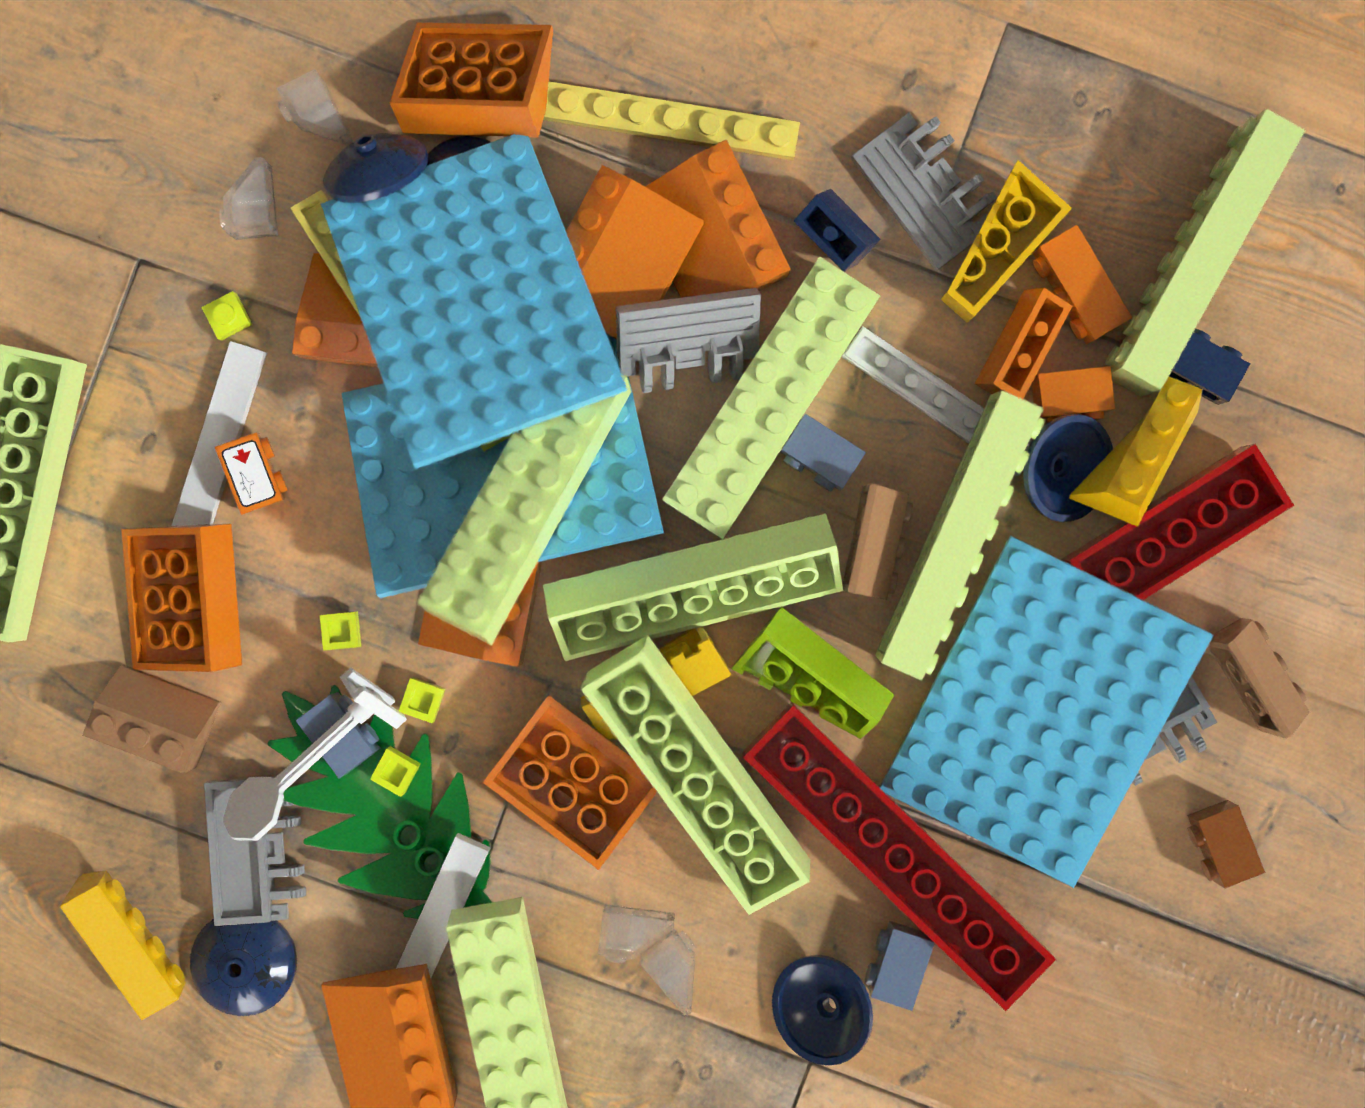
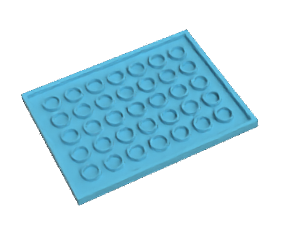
[321,134,627,469]
[341,334,664,598]
[879,535,1213,888]

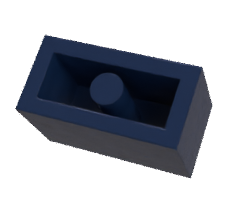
[794,189,881,272]
[1169,328,1251,405]

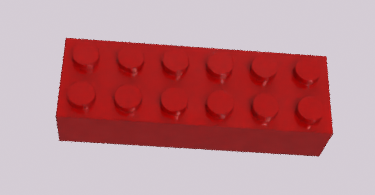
[1061,444,1295,600]

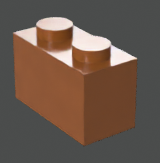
[1187,800,1265,888]

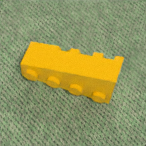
[580,626,731,740]

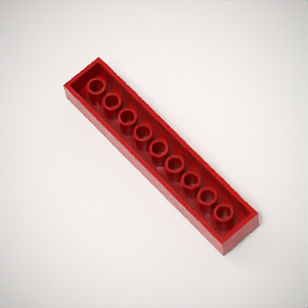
[742,702,1056,1012]

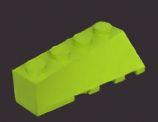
[731,607,894,739]

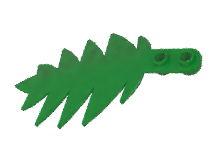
[268,685,492,919]

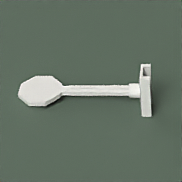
[223,667,407,841]

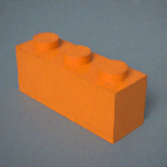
[1032,225,1132,345]
[975,288,1072,399]

